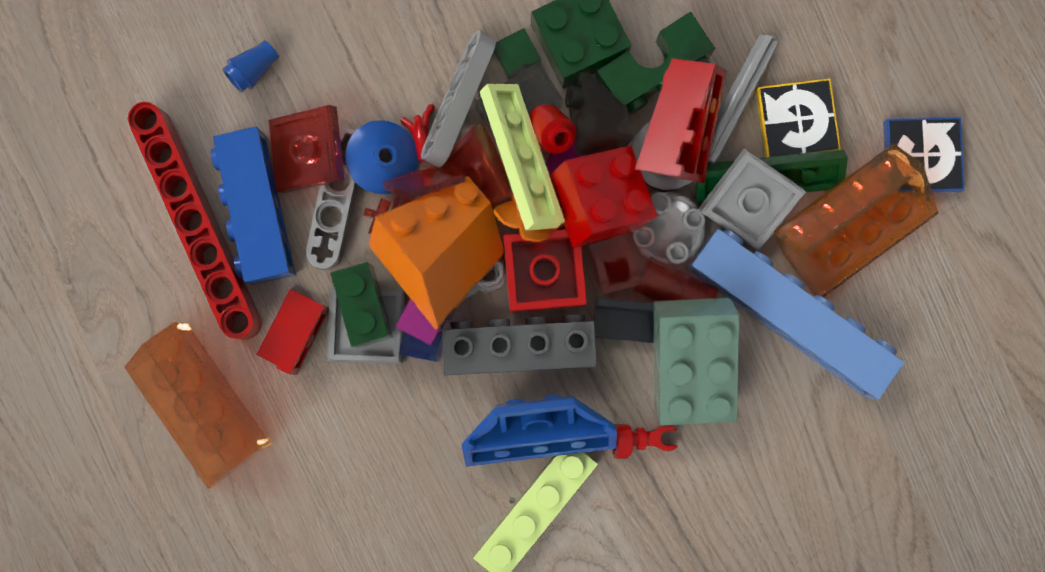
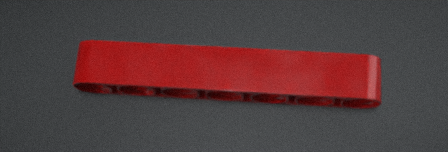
[127,101,262,340]

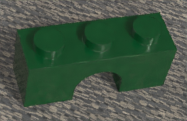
[595,12,715,116]

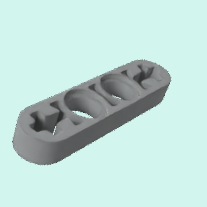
[421,30,496,167]
[306,128,357,270]

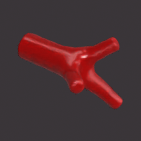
[400,104,435,162]

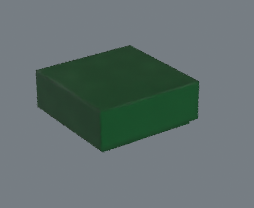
[494,28,541,79]

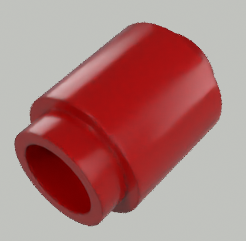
[529,104,577,154]

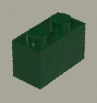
[330,262,394,348]

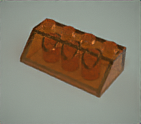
[773,144,939,297]
[124,322,271,489]

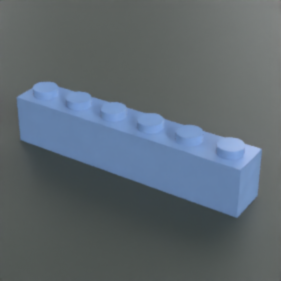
[686,229,905,400]

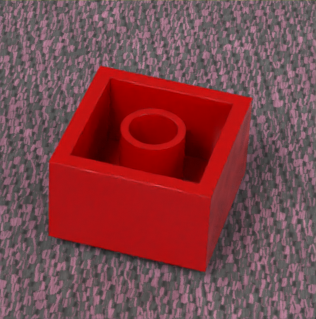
[549,145,658,248]
[503,229,587,314]

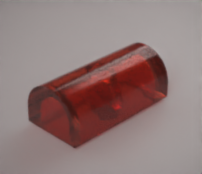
[634,256,718,301]

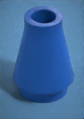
[222,40,279,92]

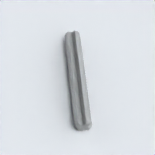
[708,34,778,163]

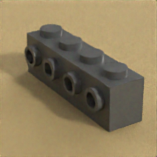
[442,315,597,375]

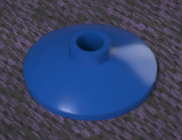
[345,120,418,194]

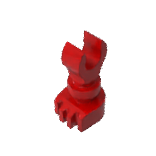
[612,424,678,459]

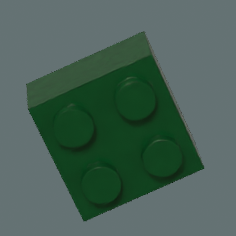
[531,0,632,89]

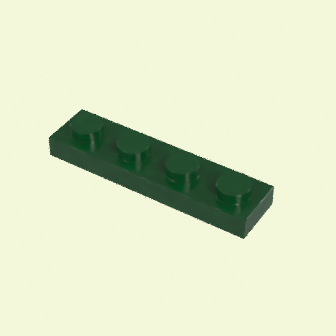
[695,150,848,203]

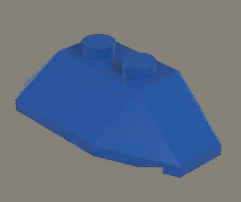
[462,394,617,467]

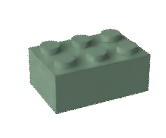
[654,298,739,426]

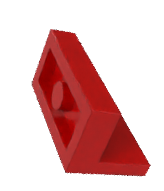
[256,289,329,375]

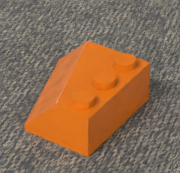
[368,176,504,330]

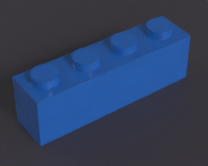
[210,126,296,285]

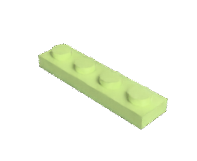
[480,84,565,230]
[473,453,598,572]

